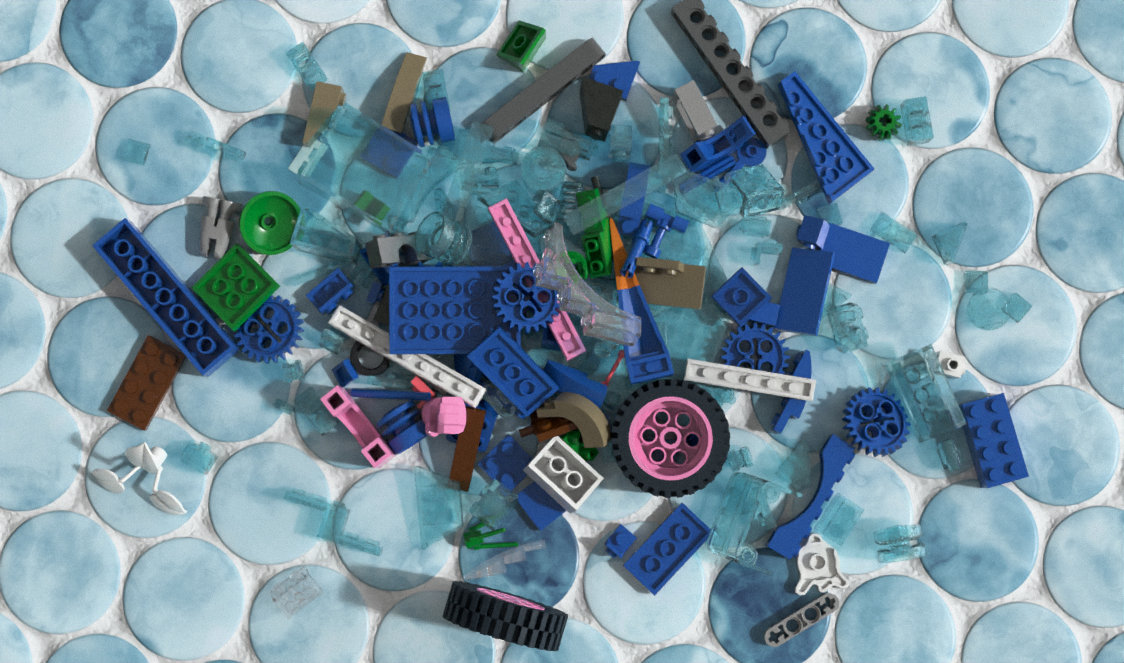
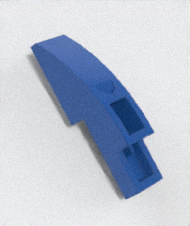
[770,350,812,434]

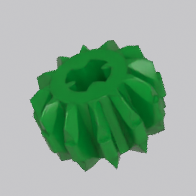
[865,104,902,141]

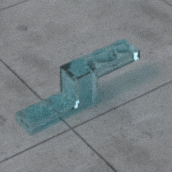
[283,487,384,556]

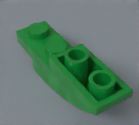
[576,188,612,278]

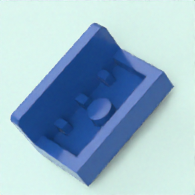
[306,268,356,315]

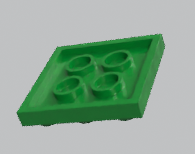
[192,243,280,332]

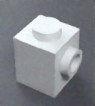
[931,351,967,379]

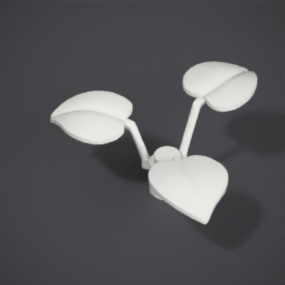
[91,442,187,515]

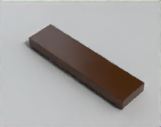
[447,406,486,492]

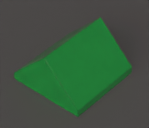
[496,20,546,73]

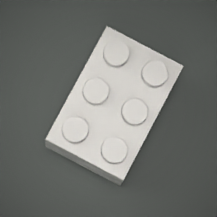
[523,436,604,514]

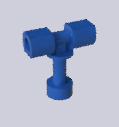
[643,204,690,259]

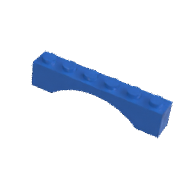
[765,434,856,560]

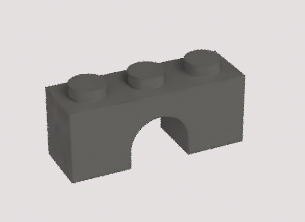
[365,231,435,269]

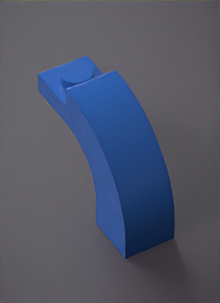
[679,116,756,172]
[617,162,650,237]

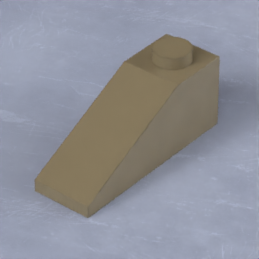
[302,81,346,147]

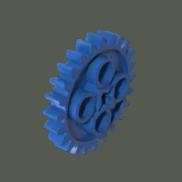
[491,262,563,334]
[234,295,304,364]
[720,323,790,393]
[842,387,911,457]

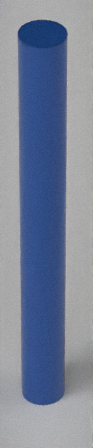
[351,389,431,401]

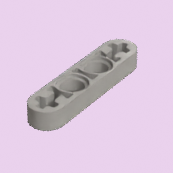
[763,592,839,647]

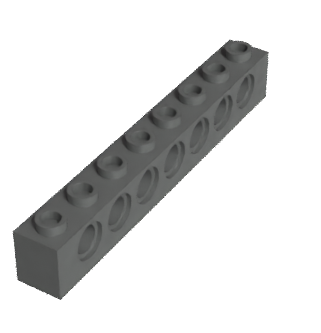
[671,0,790,149]

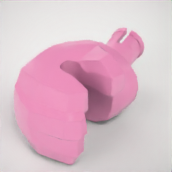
[421,397,466,437]

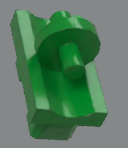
[560,429,599,462]

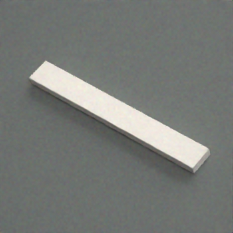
[328,305,486,409]

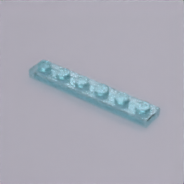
[563,153,687,236]

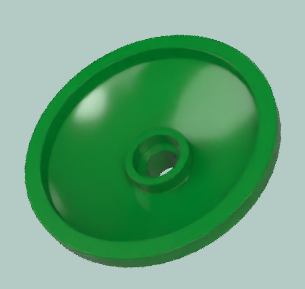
[239,191,303,255]

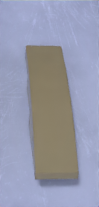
[381,52,427,134]

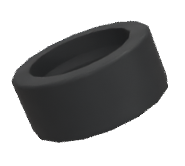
[350,341,391,377]

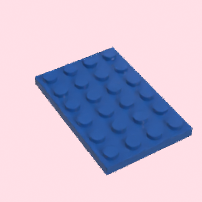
[389,266,521,354]

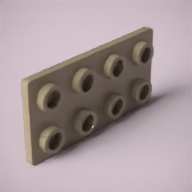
[617,257,706,310]

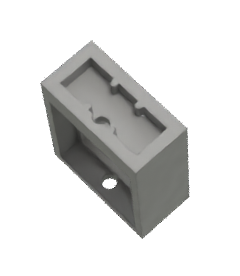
[672,80,717,143]

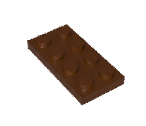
[107,335,186,431]

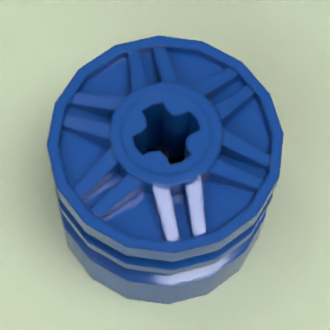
[410,96,455,148]
[375,400,428,455]

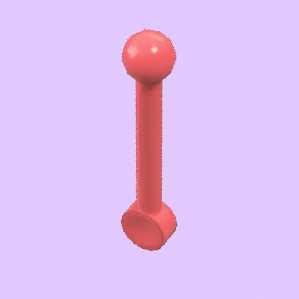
[601,350,625,388]

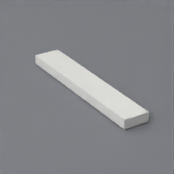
[684,358,816,401]

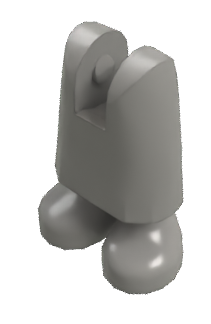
[200,196,243,259]

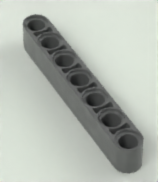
[479,38,606,144]

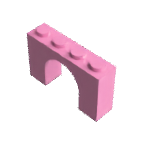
[320,385,397,468]

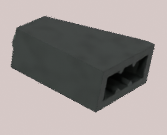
[579,77,623,142]

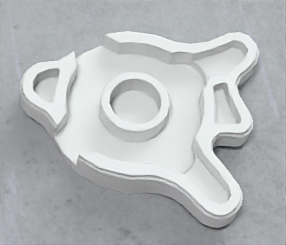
[794,533,849,595]

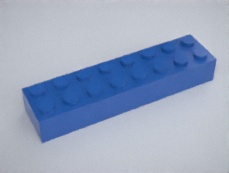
[92,218,241,377]

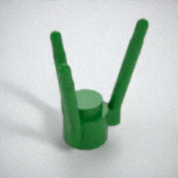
[463,514,518,551]

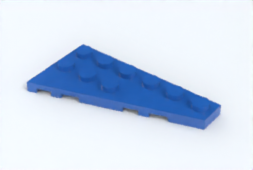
[778,71,874,204]

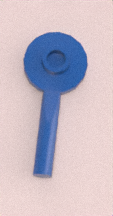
[713,138,767,192]

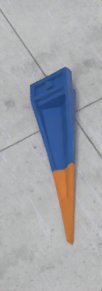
[609,218,674,385]

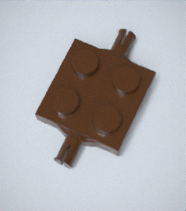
[519,411,578,442]

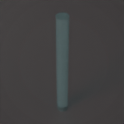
[291,252,364,287]

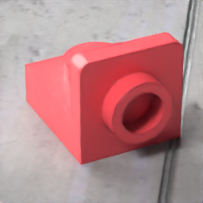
[411,376,437,410]

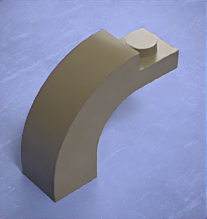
[536,392,613,448]

